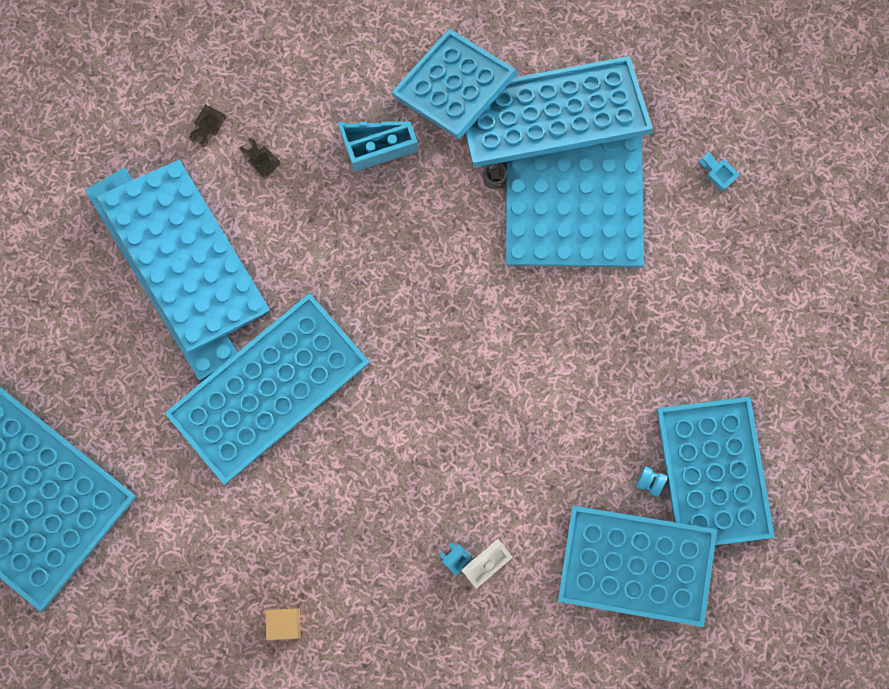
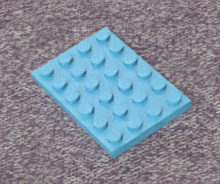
[656,397,775,545]
[558,505,717,627]

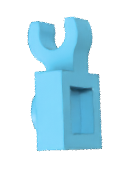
[699,152,740,192]

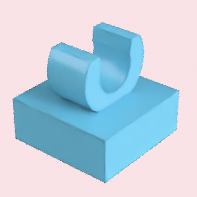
[440,543,472,576]

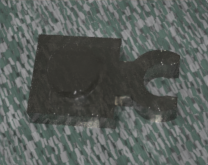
[190,104,226,148]
[240,138,281,179]

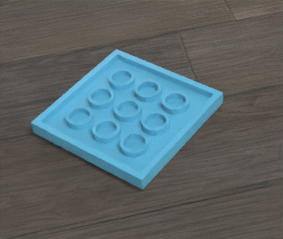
[391,29,517,140]

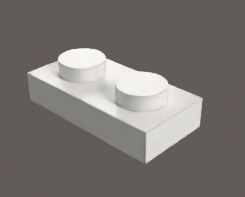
[461,539,513,589]

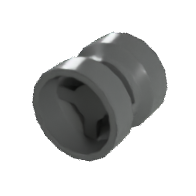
[483,163,507,189]

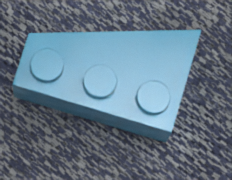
[338,121,418,172]

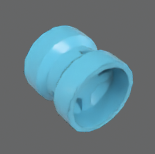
[635,466,667,497]

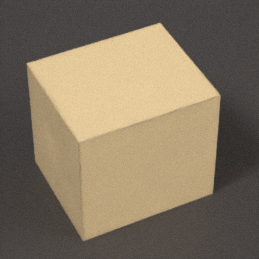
[266,608,301,640]

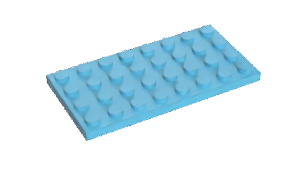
[465,56,653,168]
[96,160,270,355]
[165,293,370,486]

